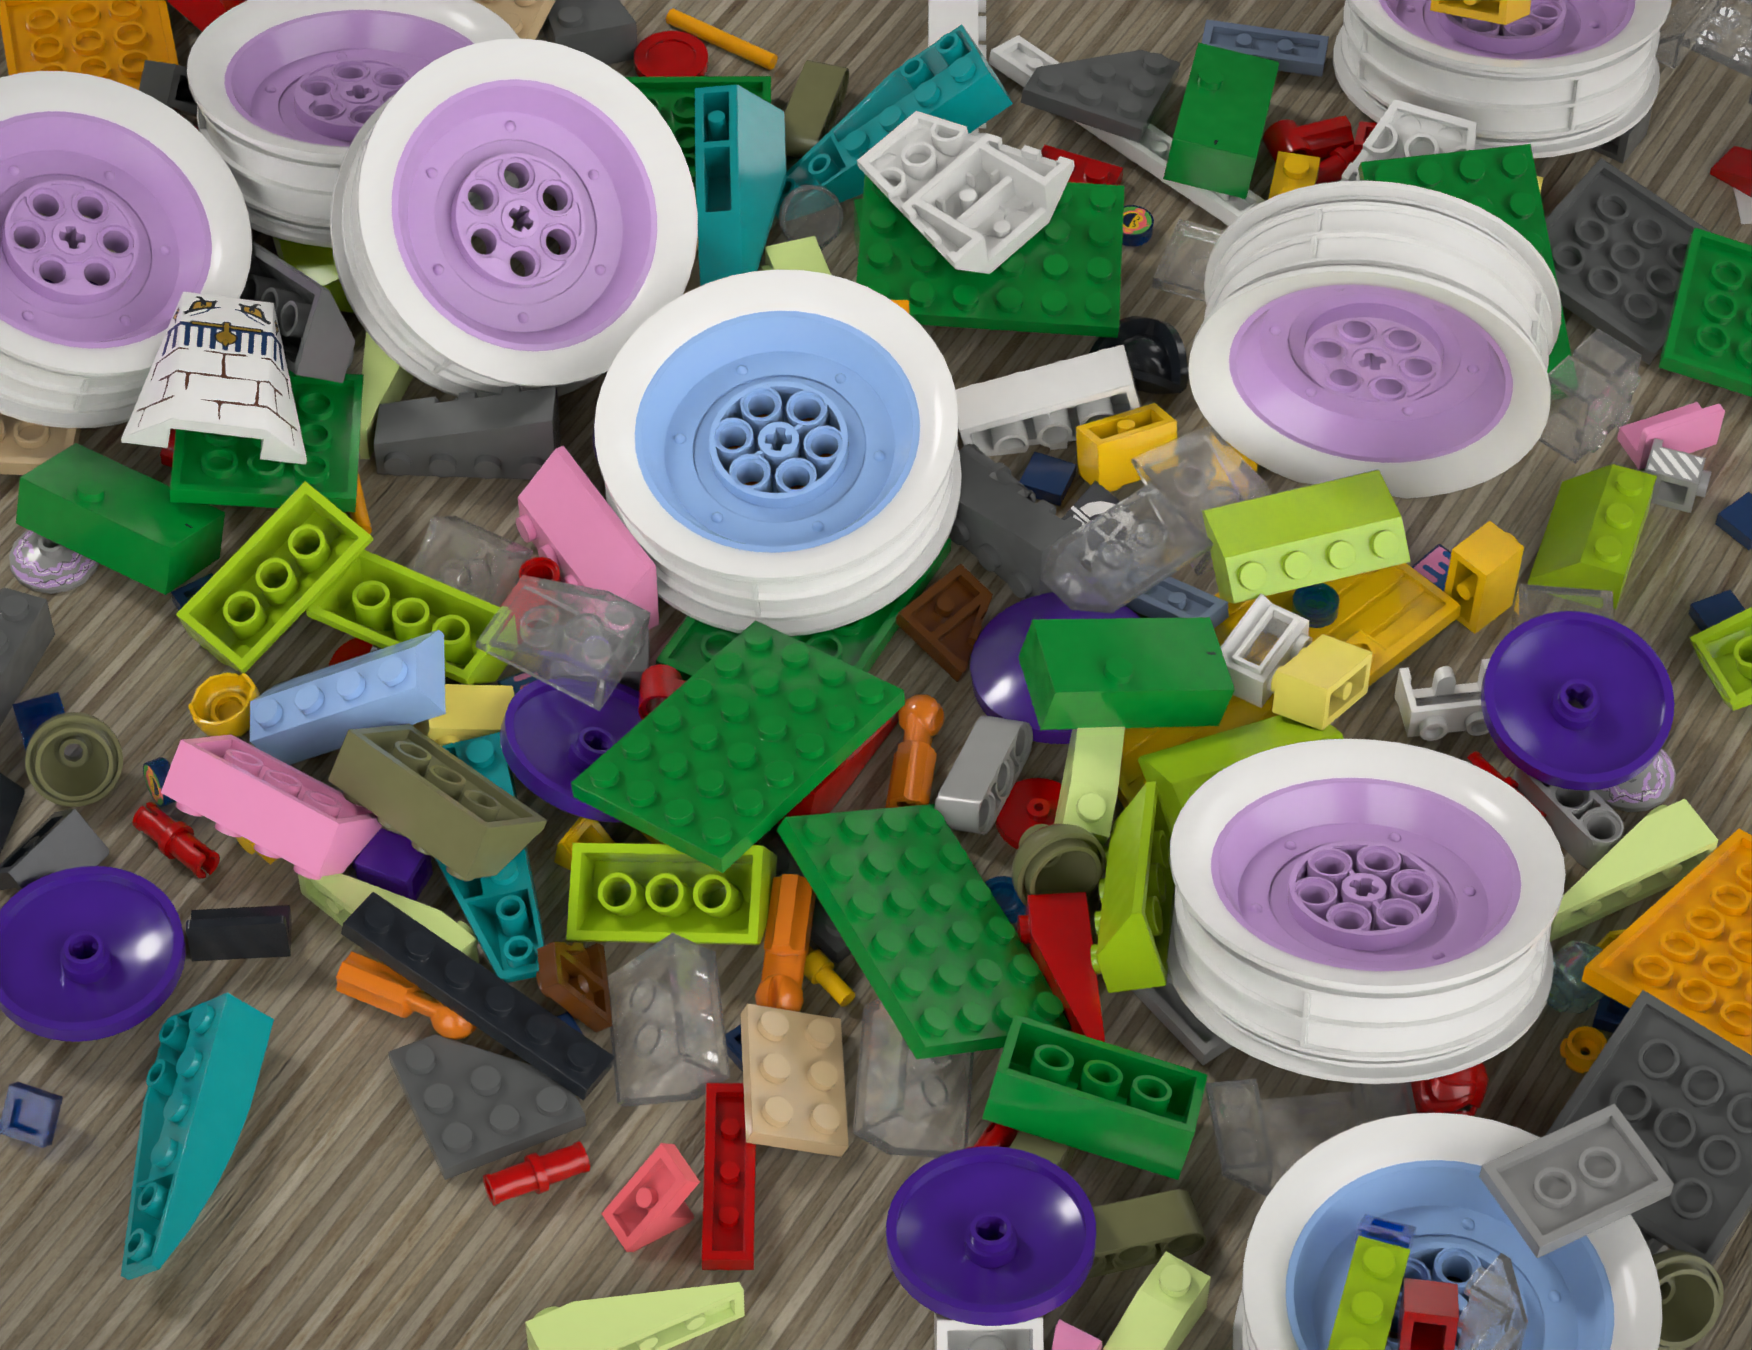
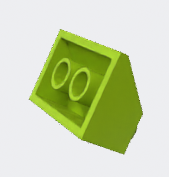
[1527,464,1657,610]

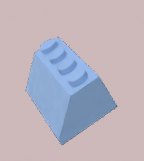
[250,630,446,765]

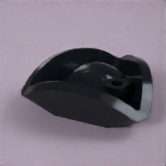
[1089,316,1188,394]

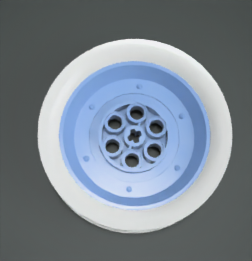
[594,269,961,636]
[1232,1113,1662,1350]

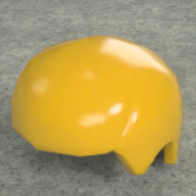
[188,672,260,737]

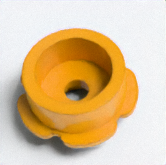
[1560,1026,1607,1073]

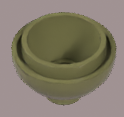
[25,712,123,807]
[1011,824,1106,907]
[1652,1249,1724,1350]

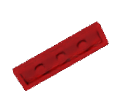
[702,1083,756,1270]

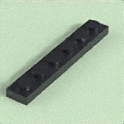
[341,892,615,1101]

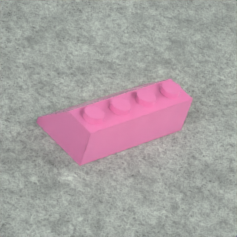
[516,446,659,629]
[161,734,382,880]

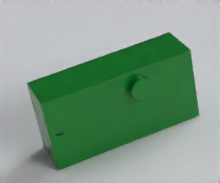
[1163,42,1280,199]
[16,443,225,595]
[1018,617,1235,730]
[982,1014,1208,1180]

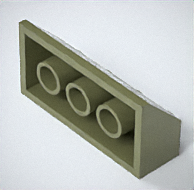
[328,724,547,881]

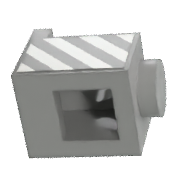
[1645,438,1712,513]

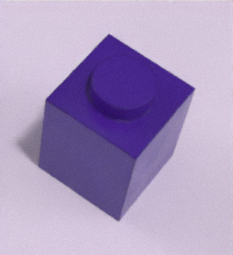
[352,828,433,901]

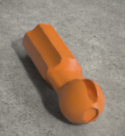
[885,694,945,808]
[755,874,816,1012]
[336,951,477,1040]

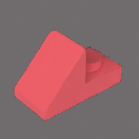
[601,1143,700,1252]

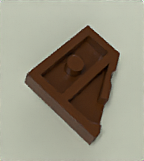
[896,563,993,682]
[536,941,613,1033]

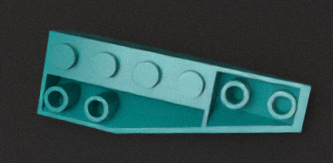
[775,24,1013,223]
[695,85,787,286]
[434,732,545,983]
[121,993,274,1280]

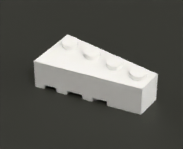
[955,344,1141,456]

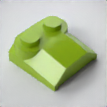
[1689,607,1752,711]

